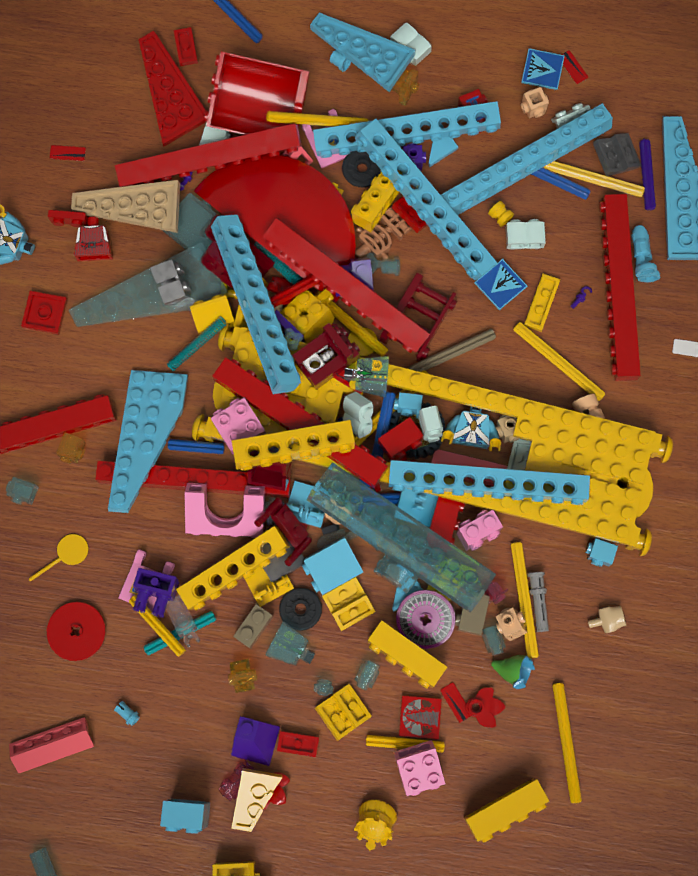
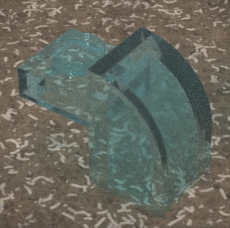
[373,556,418,594]

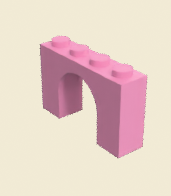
[185,483,265,538]

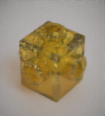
[228,658,258,693]

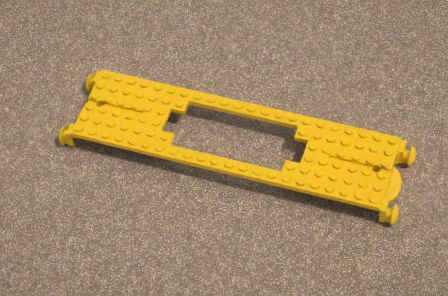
[192,324,673,556]

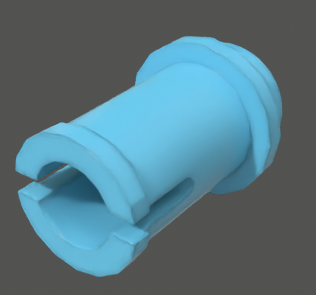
[114,701,140,726]

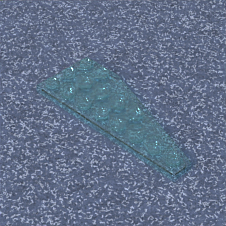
[69,242,228,327]

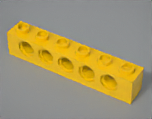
[231,420,355,470]
[176,526,290,611]

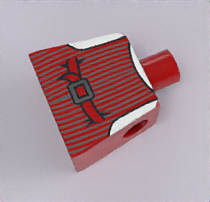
[74,217,113,261]

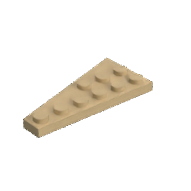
[71,180,180,233]

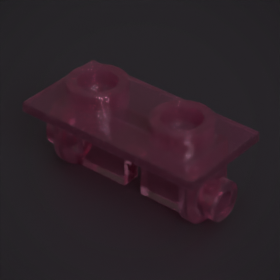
[486,582,508,605]
[218,760,257,802]

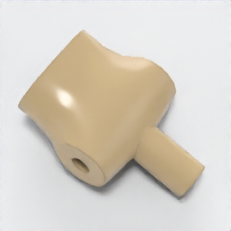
[588,606,626,633]

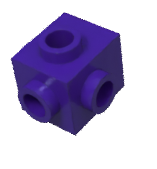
[403,143,426,171]

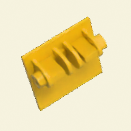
[245,567,294,607]

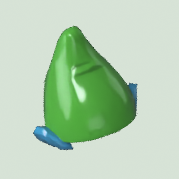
[491,655,535,689]

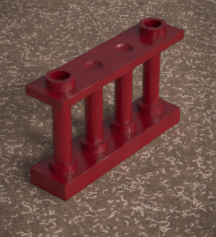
[380,273,458,362]

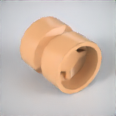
[572,394,605,419]

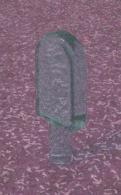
[317,528,362,550]

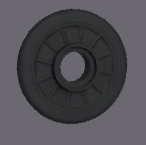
[342,151,381,188]
[279,588,322,631]

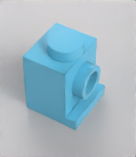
[394,392,423,419]

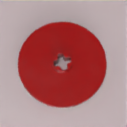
[47,602,106,661]

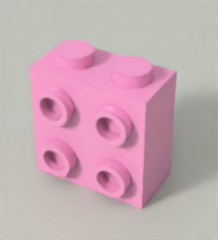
[211,398,266,454]
[457,509,503,551]
[393,740,445,796]

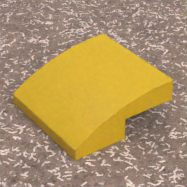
[321,577,375,631]
[315,684,372,741]

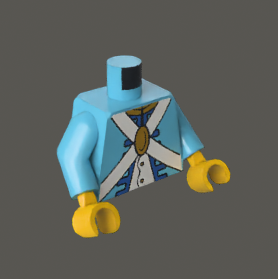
[0,205,35,265]
[441,406,501,451]

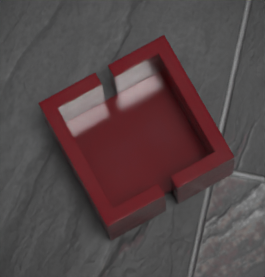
[248,447,292,491]

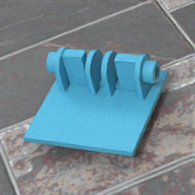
[287,481,332,528]

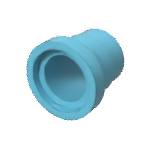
[330,50,351,72]

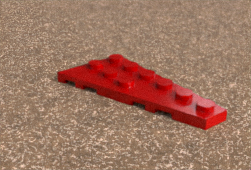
[138,31,206,147]

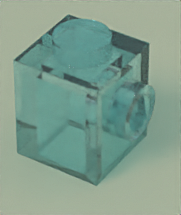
[6,477,39,505]

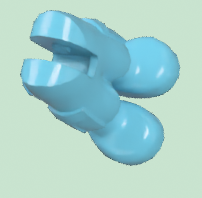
[631,225,660,282]

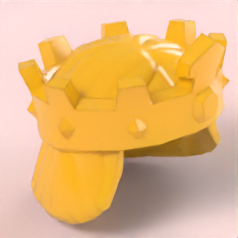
[354,800,397,851]

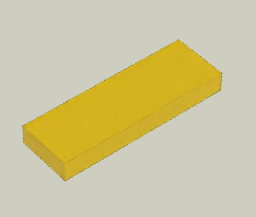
[524,273,561,332]

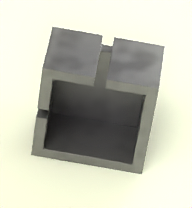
[150,259,192,306]

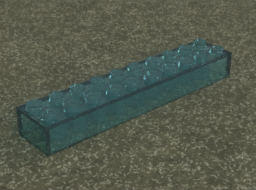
[307,462,496,612]

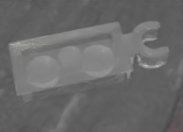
[166,595,200,648]

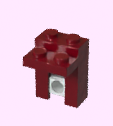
[292,323,360,390]

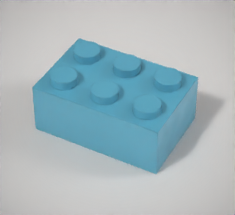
[160,799,210,833]

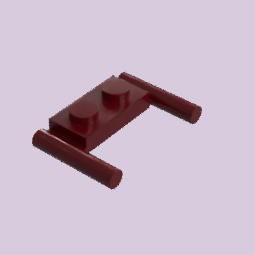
[254,497,312,566]

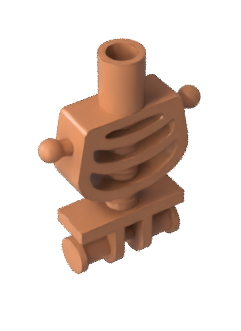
[355,207,412,260]

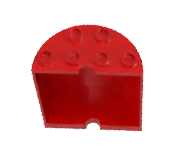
[204,51,309,135]

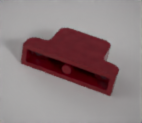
[201,214,275,287]

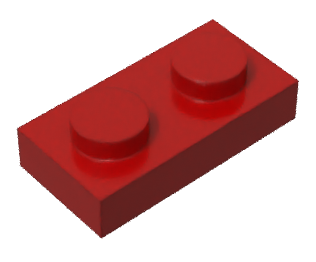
[173,27,198,67]
[391,196,428,233]
[48,210,88,228]
[277,731,319,757]

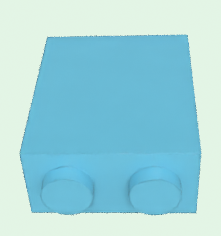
[301,537,363,595]

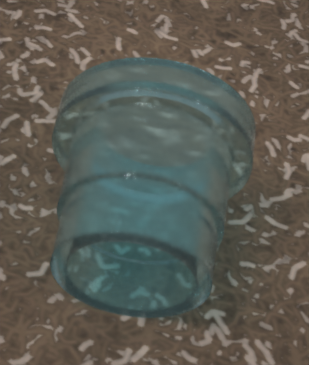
[381,257,400,276]

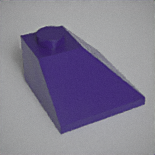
[231,716,280,766]

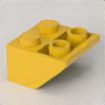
[189,295,234,336]

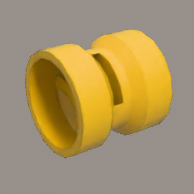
[488,201,514,227]

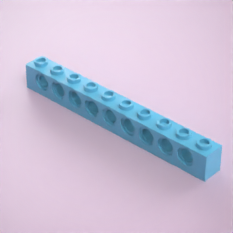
[313,101,501,158]
[441,103,613,215]
[355,119,497,282]
[211,215,301,394]
[389,460,590,505]

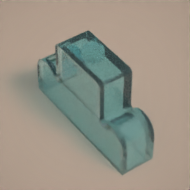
[162,193,216,262]

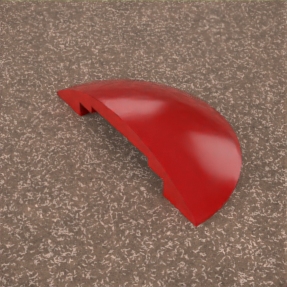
[193,155,356,303]

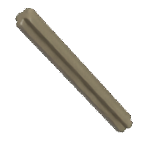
[408,329,496,372]

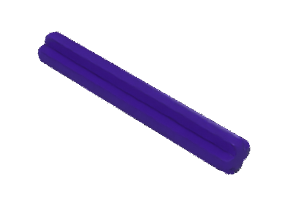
[639,139,656,211]

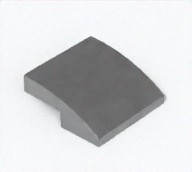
[593,133,641,176]
[263,533,304,582]

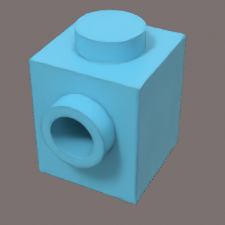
[586,538,618,567]

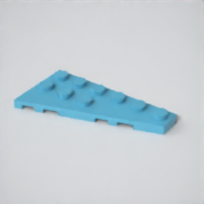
[310,13,415,92]

